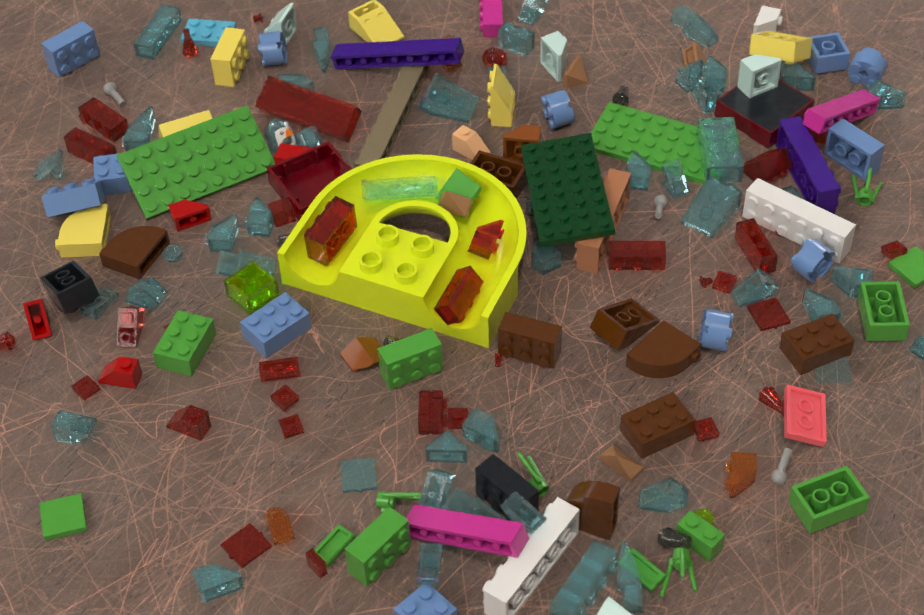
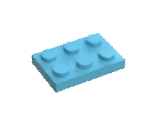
[181,19,236,47]

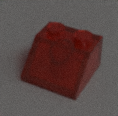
[738,147,793,183]

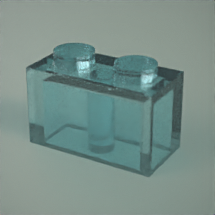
[498,22,534,57]

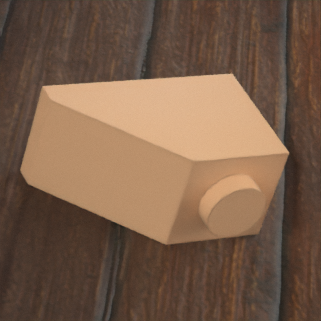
[452,125,491,160]

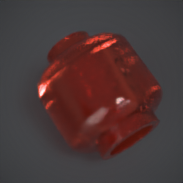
[482,47,508,69]

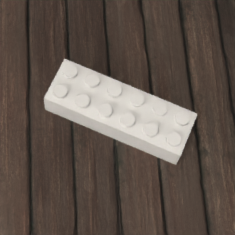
[742,178,856,263]
[483,497,580,615]

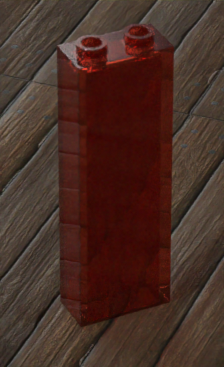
[255,75,362,143]

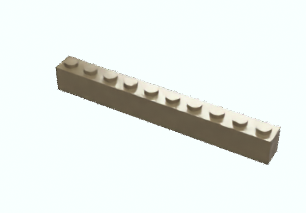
[354,65,430,168]

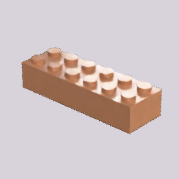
[574,168,631,274]

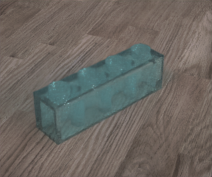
[133,4,182,60]
[361,176,438,201]
[550,540,619,615]

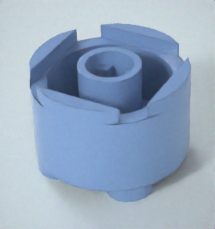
[258,31,288,67]
[848,48,888,89]
[540,90,575,130]
[790,238,836,283]
[698,309,733,352]

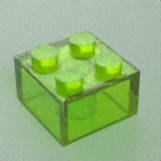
[224,261,280,315]

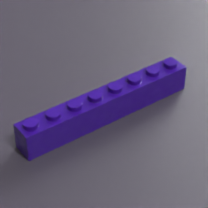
[331,38,464,69]

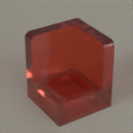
[268,197,296,228]

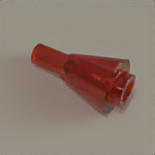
[182,28,198,57]
[0,331,15,350]
[758,386,784,417]

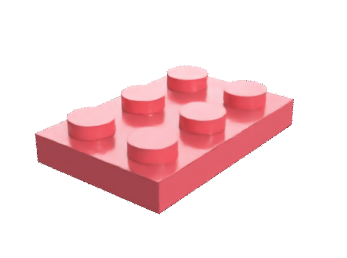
[784,385,827,447]

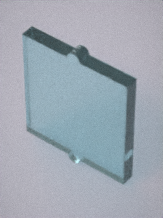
[812,356,852,383]
[340,458,377,493]

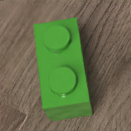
[675,510,725,562]

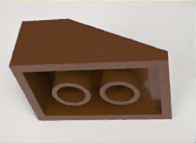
[590,298,660,350]

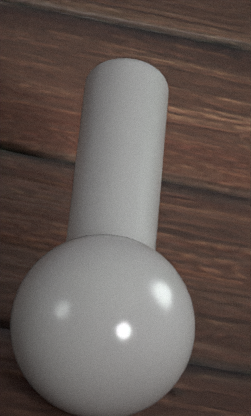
[104,82,126,107]
[654,195,668,219]
[770,448,792,485]

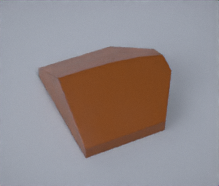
[340,337,381,373]

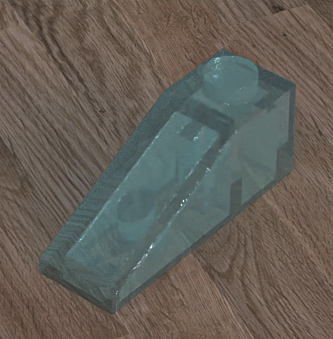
[122,106,156,151]

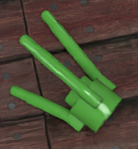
[852,168,883,206]
[517,452,550,498]
[376,491,424,518]
[660,547,697,598]

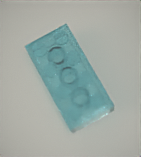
[697,117,744,183]

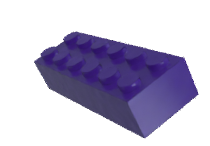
[776,116,841,214]

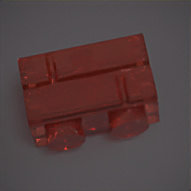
[418,390,448,435]

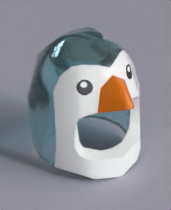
[264,118,297,153]

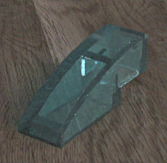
[671,4,719,48]
[312,26,331,73]
[215,250,277,278]
[441,487,506,520]
[617,541,644,614]
[416,543,443,585]

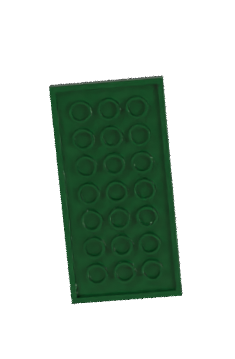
[521,133,616,248]

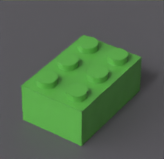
[857,281,910,341]
[153,310,216,377]
[377,328,443,390]
[788,466,870,534]
[345,506,411,587]

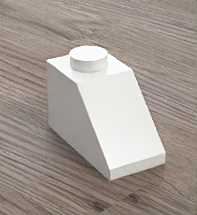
[753,5,783,34]

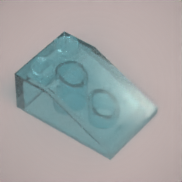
[417,73,480,123]
[681,176,742,238]

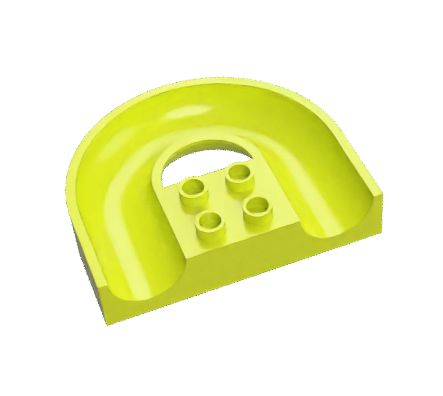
[277,154,527,348]

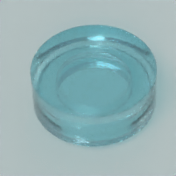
[163,245,183,263]

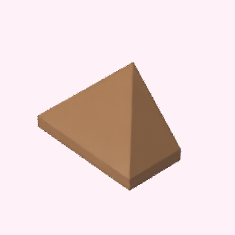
[683,42,709,74]
[564,54,589,88]
[438,191,473,218]
[599,444,644,482]

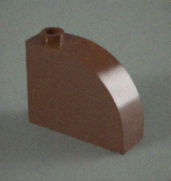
[99,226,170,280]
[626,320,701,378]
[566,481,620,541]

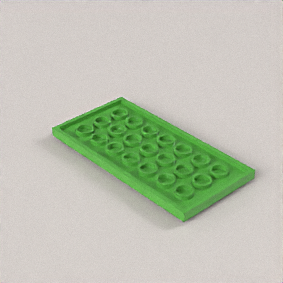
[591,102,740,188]
[117,105,275,220]

